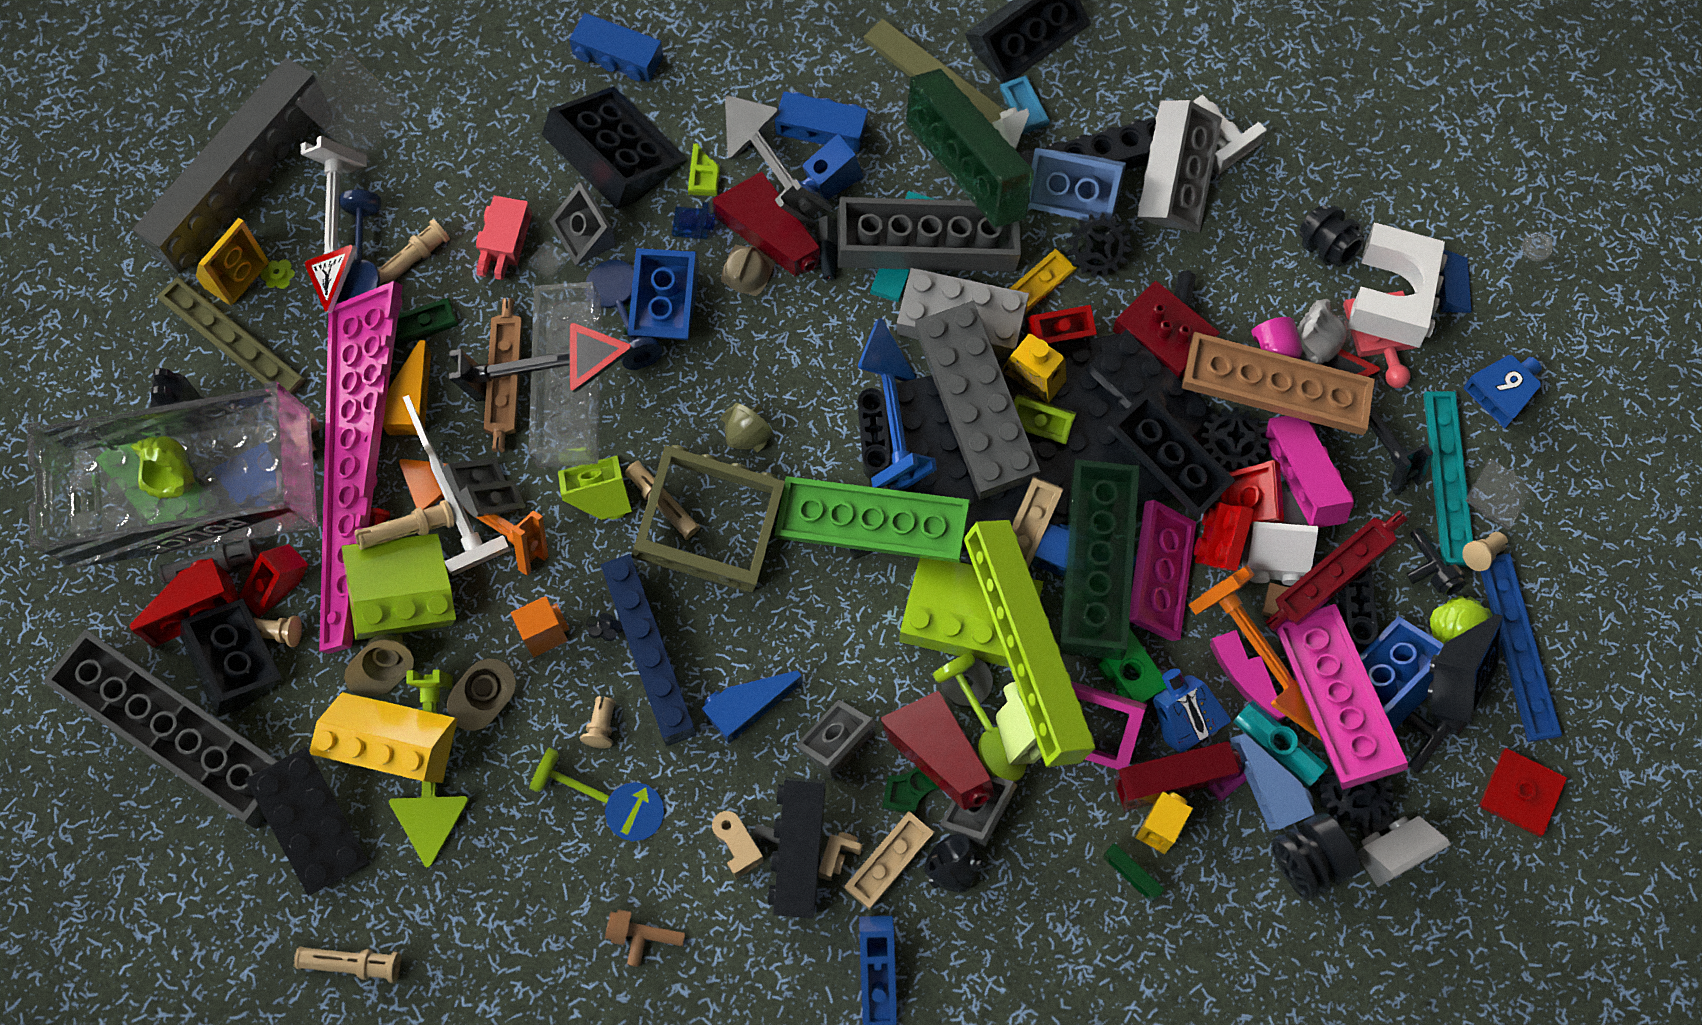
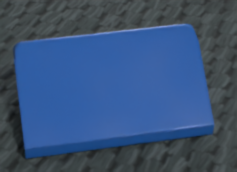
[1439,250,1471,313]

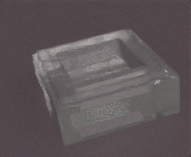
[528,240,571,281]

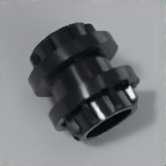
[1299,205,1364,267]

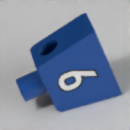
[1463,355,1542,429]

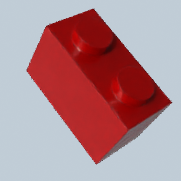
[1024,305,1097,345]

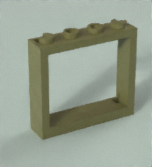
[631,445,785,592]

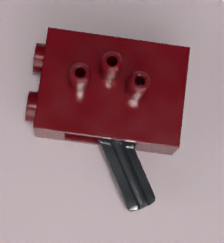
[1113,270,1220,380]

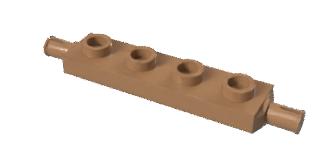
[484,298,523,453]

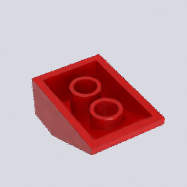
[130,558,239,648]

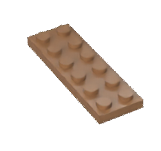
[1182,332,1375,436]

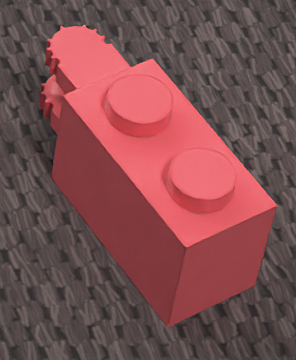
[476,196,532,280]

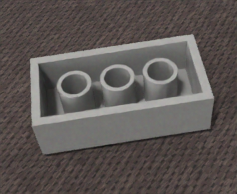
[897,268,1029,359]

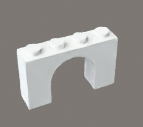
[1348,222,1447,348]

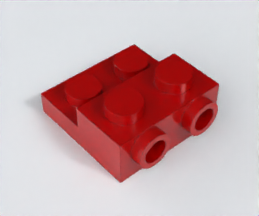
[1194,502,1254,572]

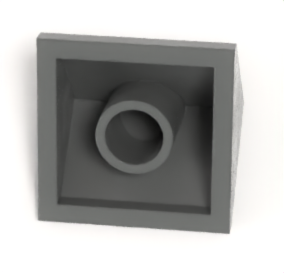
[549,182,616,266]
[795,700,875,779]
[939,774,1018,850]

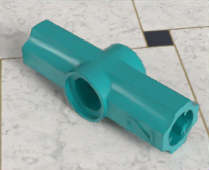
[1233,700,1328,788]

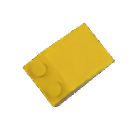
[196,218,269,306]

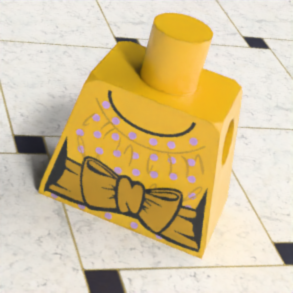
[1002,334,1067,404]

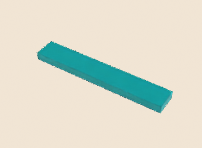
[1423,391,1473,567]

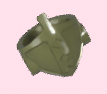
[720,403,774,452]

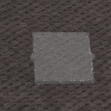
[1465,459,1534,530]

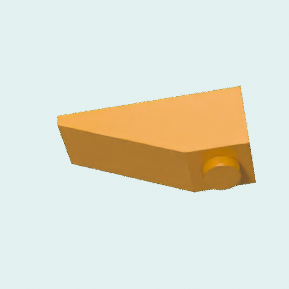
[383,340,431,435]

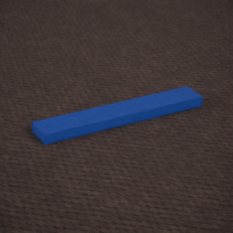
[1480,553,1562,742]

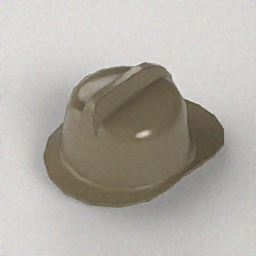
[721,244,776,296]
[344,633,414,698]
[447,658,516,731]

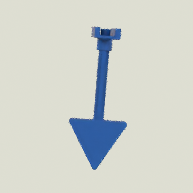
[858,318,937,491]

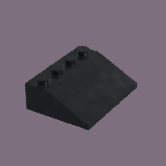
[542,86,688,210]

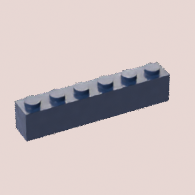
[600,554,697,747]

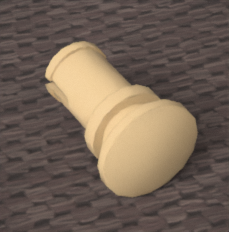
[1462,532,1508,571]
[253,616,302,647]
[580,696,616,748]

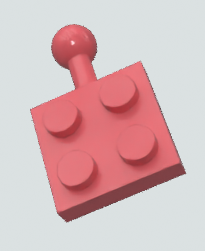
[1343,291,1417,388]

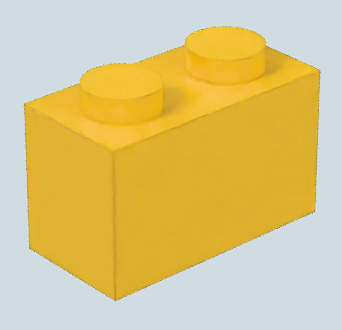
[1135,792,1193,854]

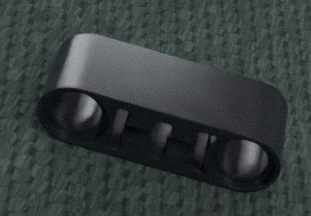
[858,388,890,480]
[1338,566,1378,652]

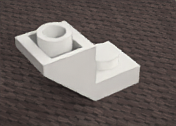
[975,107,1029,165]

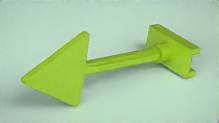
[389,669,469,868]

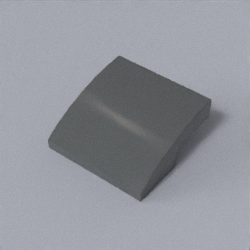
[441,458,526,517]

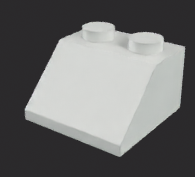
[1242,521,1318,586]

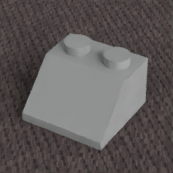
[1356,816,1451,887]

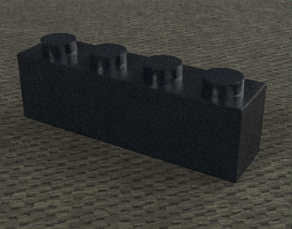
[768,777,826,919]

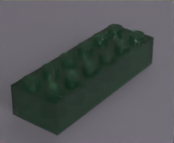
[905,68,1034,228]
[1058,459,1139,660]

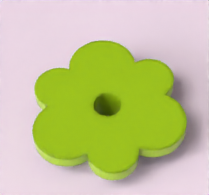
[260,259,295,289]

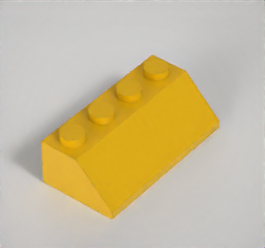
[309,692,458,783]

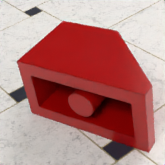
[239,544,309,618]

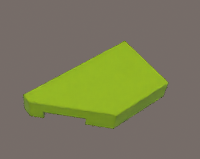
[688,144,720,196]

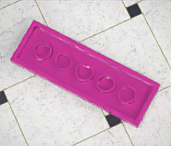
[1275,604,1408,789]

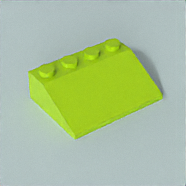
[899,558,1044,668]

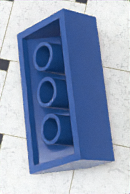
[1359,616,1444,731]

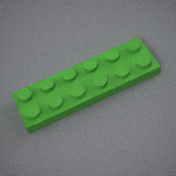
[774,476,970,563]

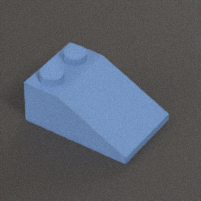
[1023,148,1126,221]

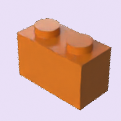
[510,596,569,658]

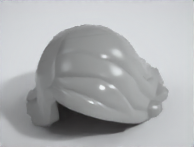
[1297,299,1346,365]

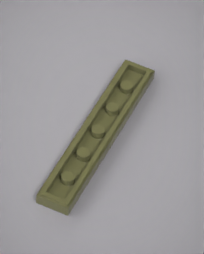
[864,18,1005,139]
[157,276,306,403]

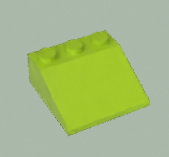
[341,533,456,640]

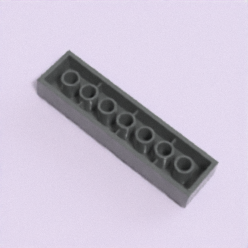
[132,57,328,274]
[42,629,277,830]

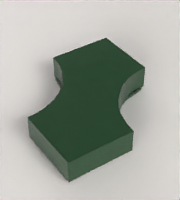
[882,767,941,815]

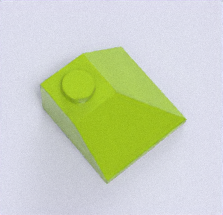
[558,455,632,520]

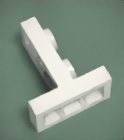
[1194,95,1267,175]

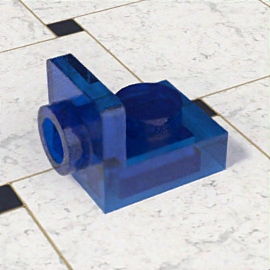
[672,201,715,240]

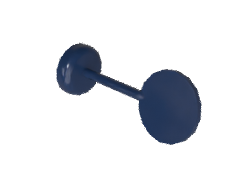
[338,190,381,303]
[585,260,662,370]

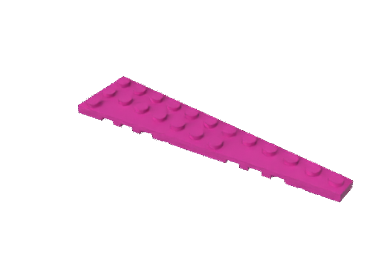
[319,281,403,654]

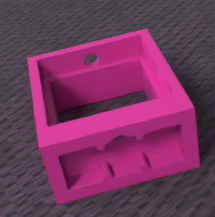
[1071,681,1147,770]

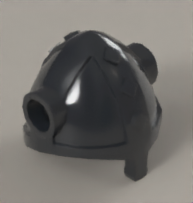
[925,834,983,893]

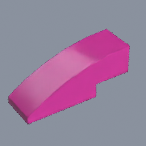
[1210,630,1285,723]

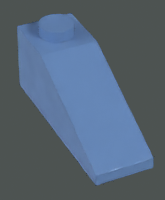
[1229,733,1315,830]

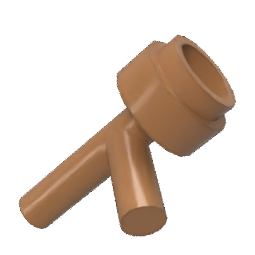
[605,910,685,966]

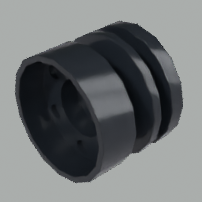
[1271,812,1360,902]

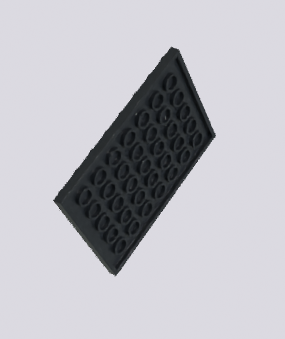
[896,333,1172,549]

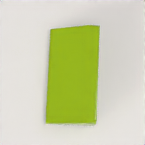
[1014,394,1076,444]

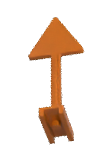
[399,459,548,576]
[1188,564,1321,740]

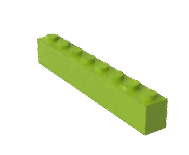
[964,520,1095,767]

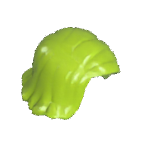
[130,436,195,499]
[1430,596,1493,644]

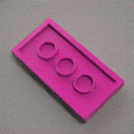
[1128,500,1196,641]

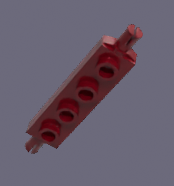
[1264,510,1408,632]

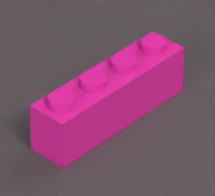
[1264,416,1354,528]

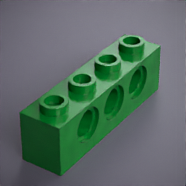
[1062,581,1167,704]

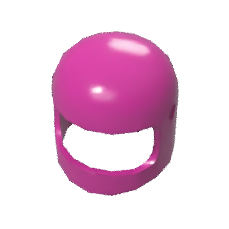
[1251,317,1303,359]

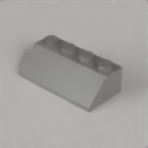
[1138,100,1222,233]

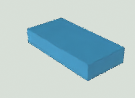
[1000,75,1050,134]

